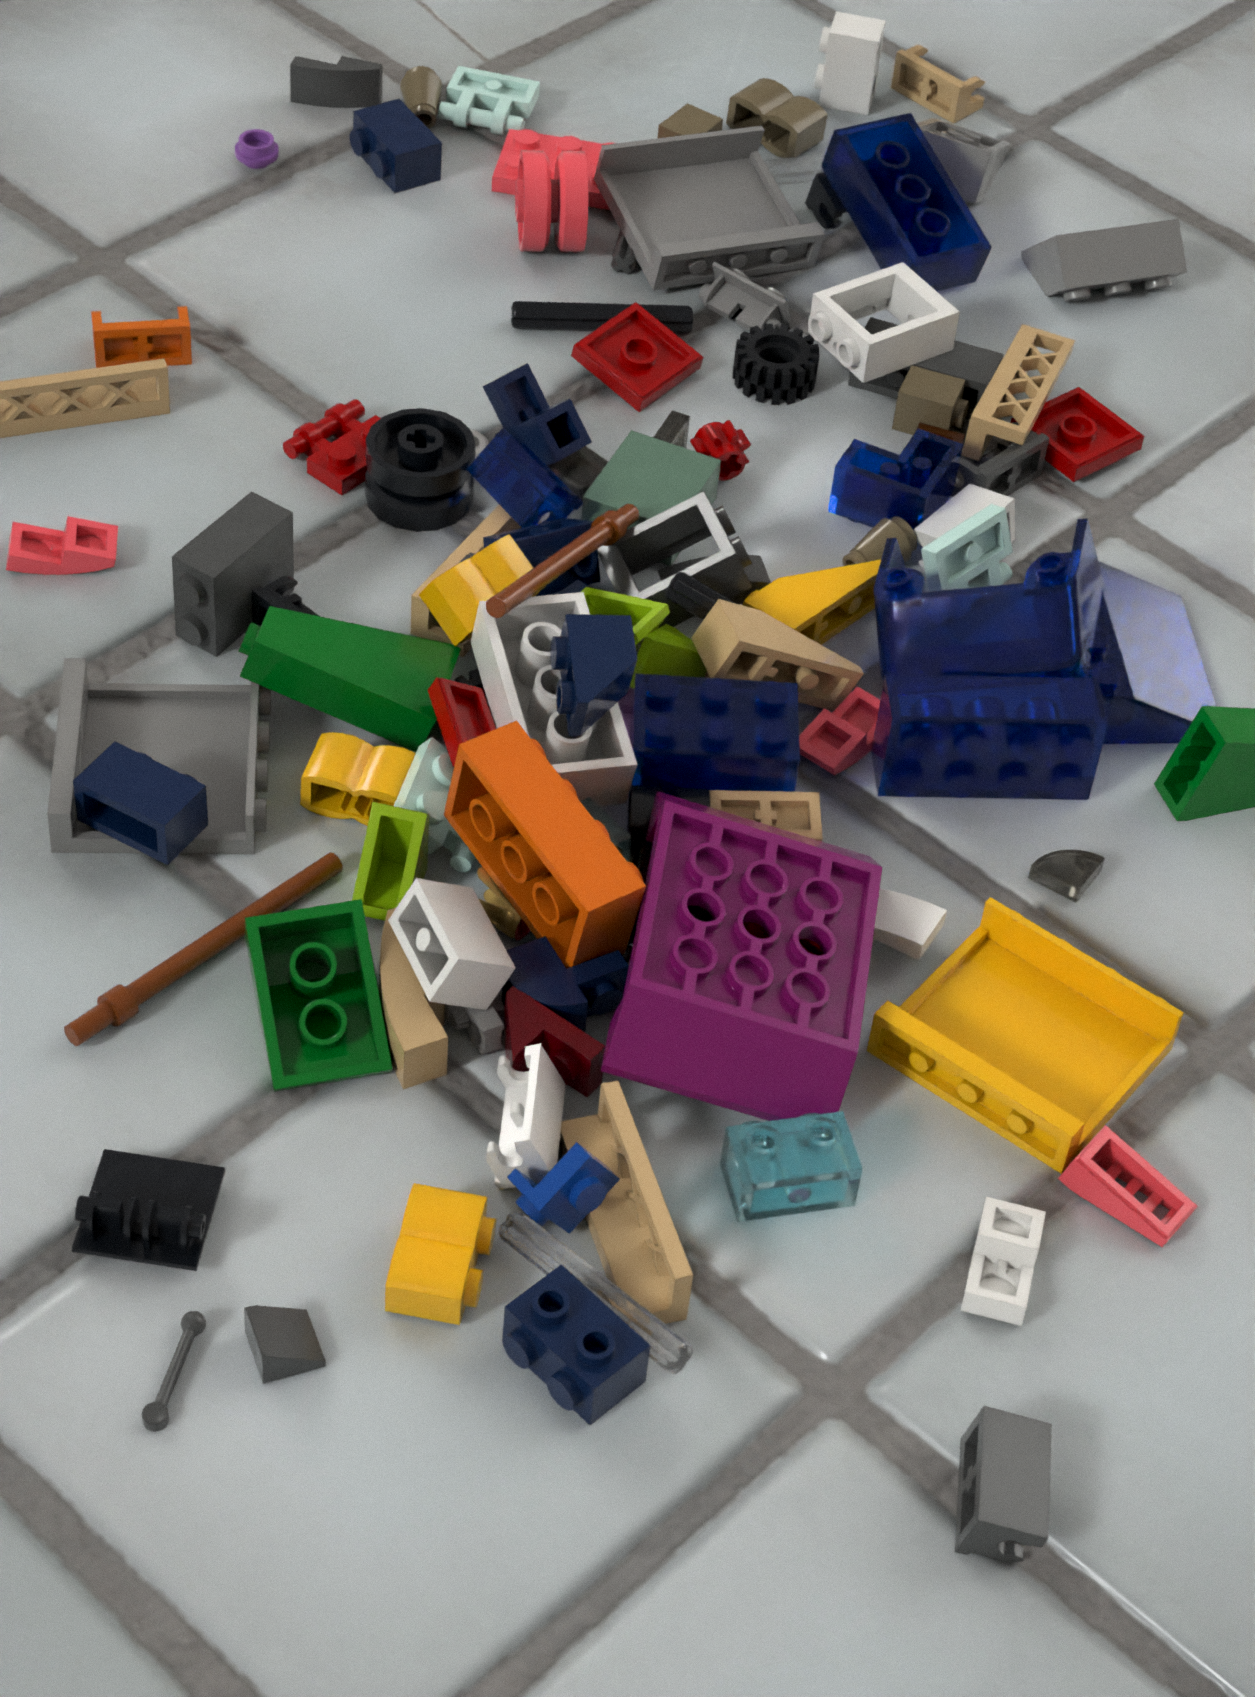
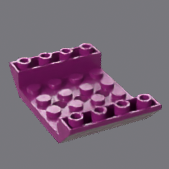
[600,791,882,1138]

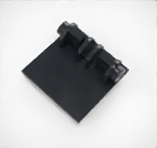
[72,1149,225,1271]

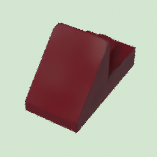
[503,986,605,1097]

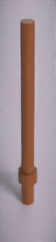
[486,504,639,618]
[64,852,343,1046]

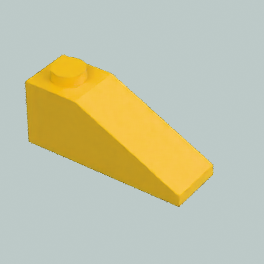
[742,559,891,645]

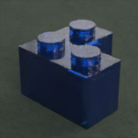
[828,428,963,530]

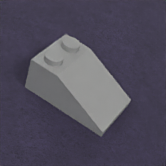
[897,118,1011,208]

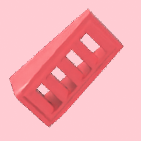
[1058,1125,1198,1247]

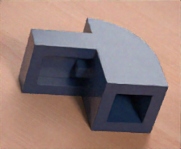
[482,363,592,469]
[502,936,629,1032]

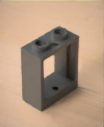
[597,491,752,630]

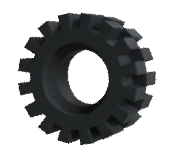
[732,323,820,405]

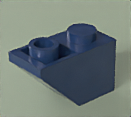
[550,614,637,737]

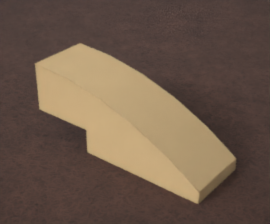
[379,907,448,1090]

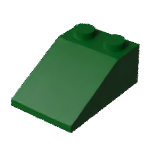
[245,899,393,1092]

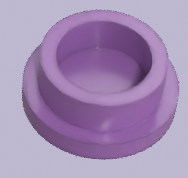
[235,129,279,169]

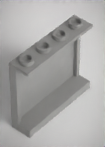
[594,126,825,290]
[47,658,271,854]

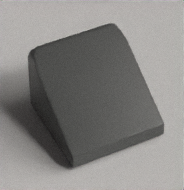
[244,1305,326,1384]

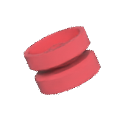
[515,150,588,252]

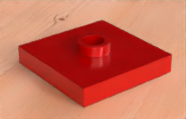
[571,302,704,412]
[1010,387,1144,482]

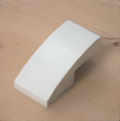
[873,889,947,960]
[960,1197,1046,1326]

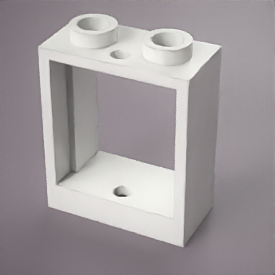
[808,262,960,383]

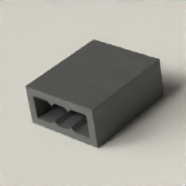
[172,491,294,657]

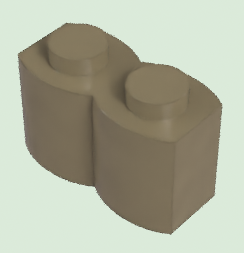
[726,78,828,159]

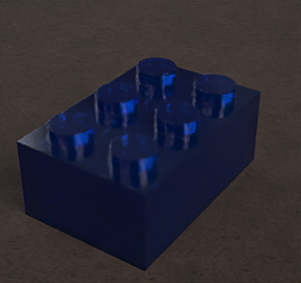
[629,674,800,795]

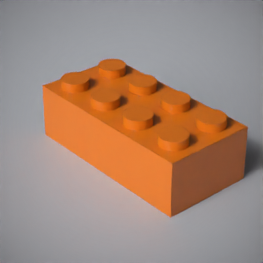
[444,720,646,968]

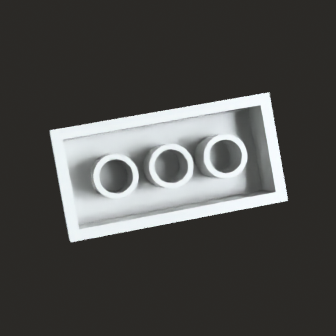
[471,592,637,808]

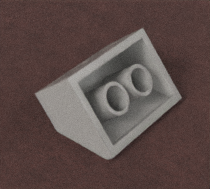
[1021,219,1187,302]

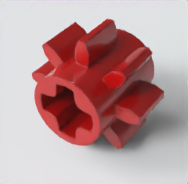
[690,420,751,481]

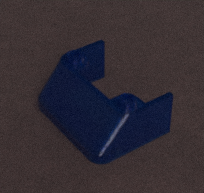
[874,518,1104,699]

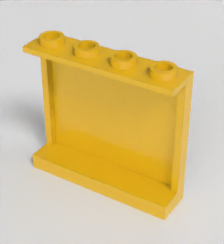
[867,897,1184,1174]

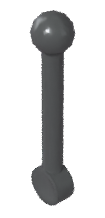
[142,1311,206,1432]

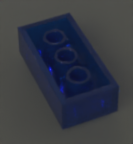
[821,113,992,292]
[871,674,1109,800]

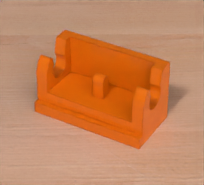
[91,306,192,368]

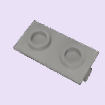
[699,261,793,331]

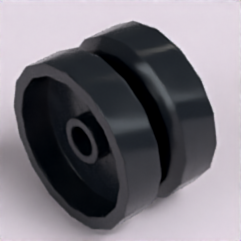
[365,408,476,532]

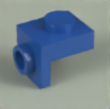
[507,1142,620,1234]

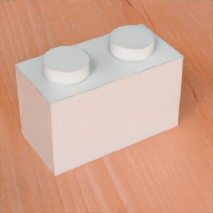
[814,11,886,116]
[388,878,516,1010]

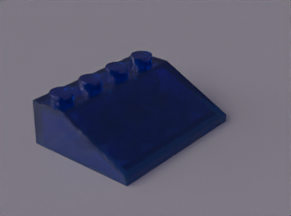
[1033,558,1216,745]

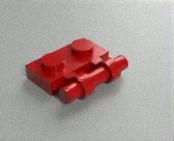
[283,399,381,495]

